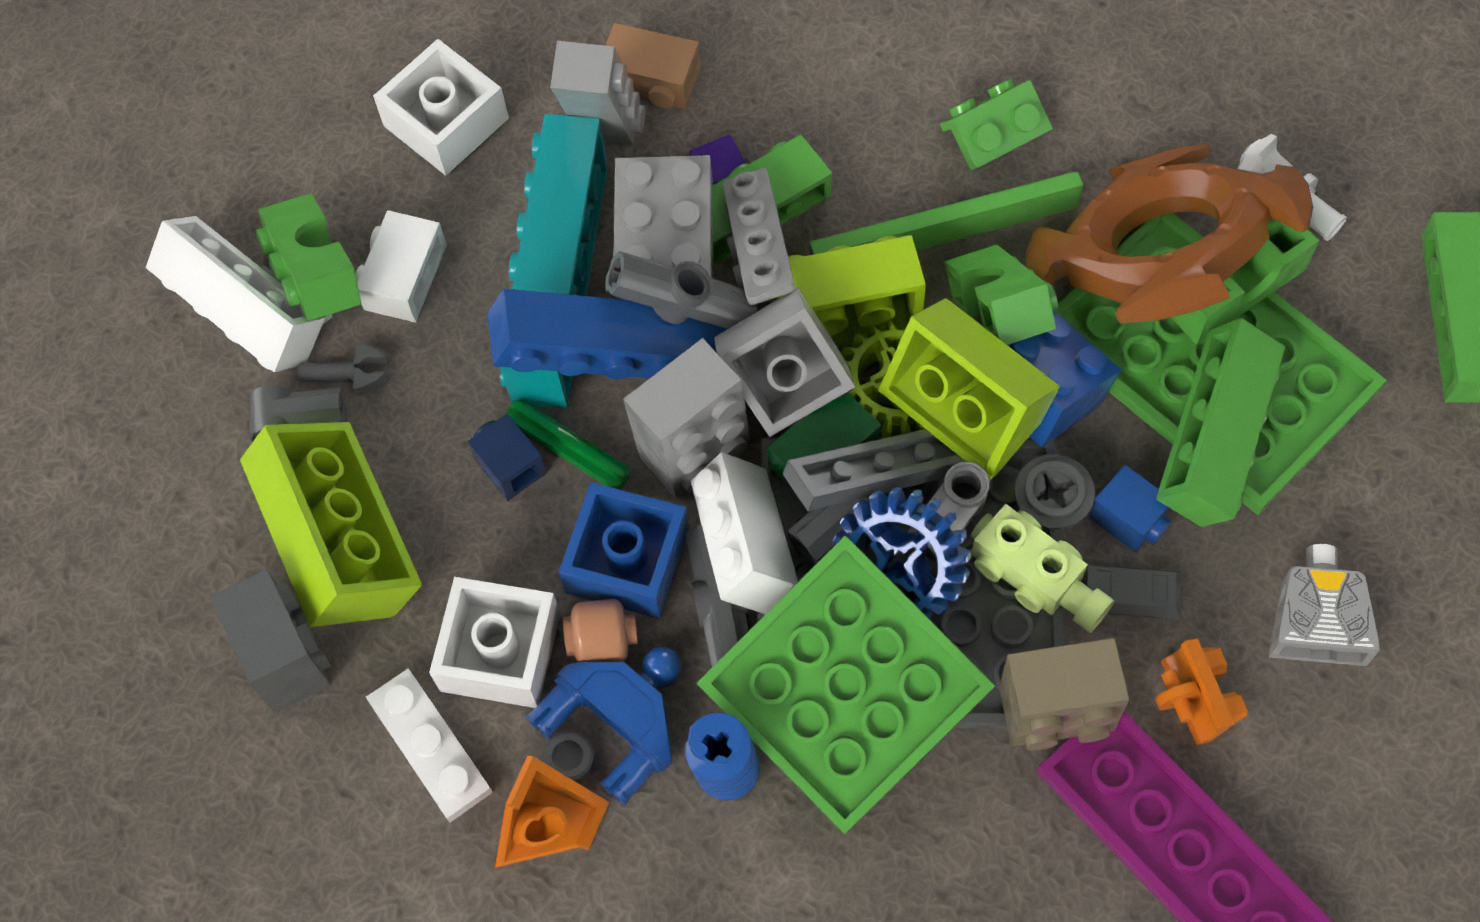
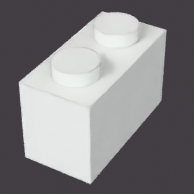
[355,210,447,323]

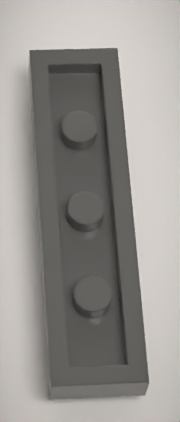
[783,429,966,511]

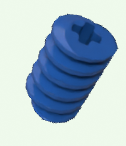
[685,713,760,801]

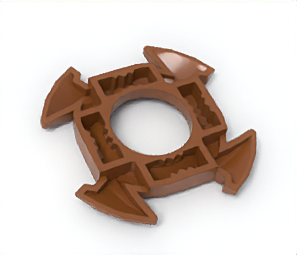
[1026,144,1314,323]

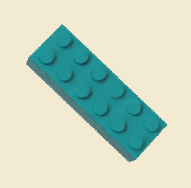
[500,114,609,409]

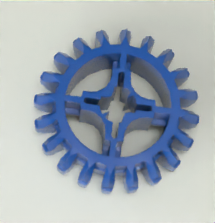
[833,487,971,619]

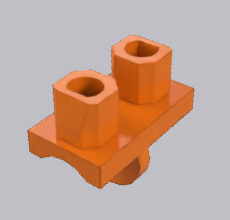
[1155,638,1248,746]

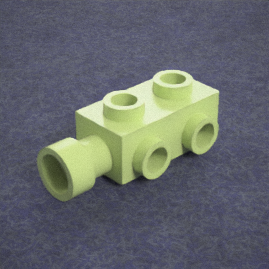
[971,504,1115,633]

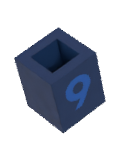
[467,414,547,501]

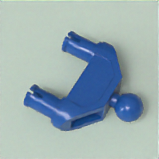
[525,647,682,805]

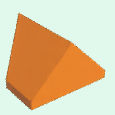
[495,756,609,868]

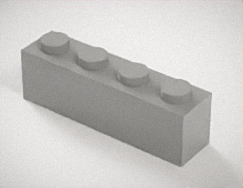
[550,41,645,146]

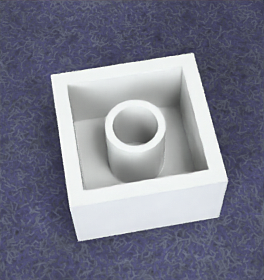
[373,39,509,176]
[429,577,561,708]

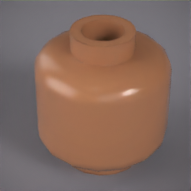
[563,598,638,663]

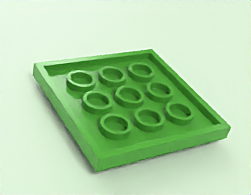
[697,535,995,834]

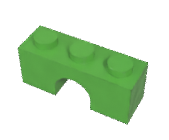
[256,193,362,322]
[1171,218,1319,345]
[944,245,1058,345]

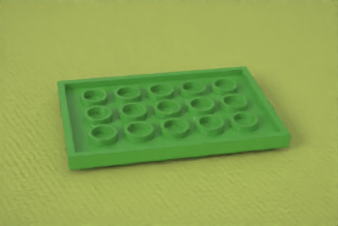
[1055,213,1387,515]

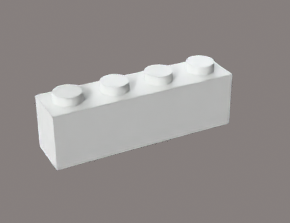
[146,216,325,372]

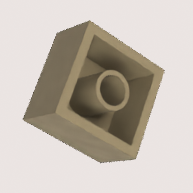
[999,638,1129,751]

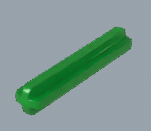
[505,400,631,490]

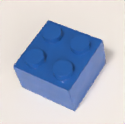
[1008,311,1122,448]
[559,482,690,619]

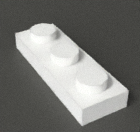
[366,668,493,823]

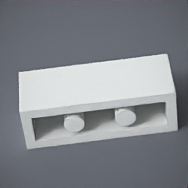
[691,452,798,614]

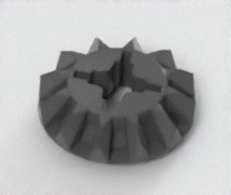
[1013,454,1095,532]

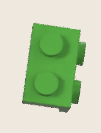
[940,78,1053,170]

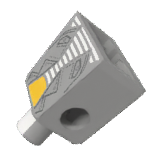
[1269,544,1380,666]

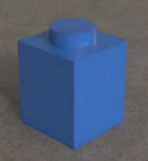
[1089,465,1172,553]

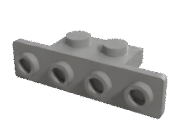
[723,168,796,310]

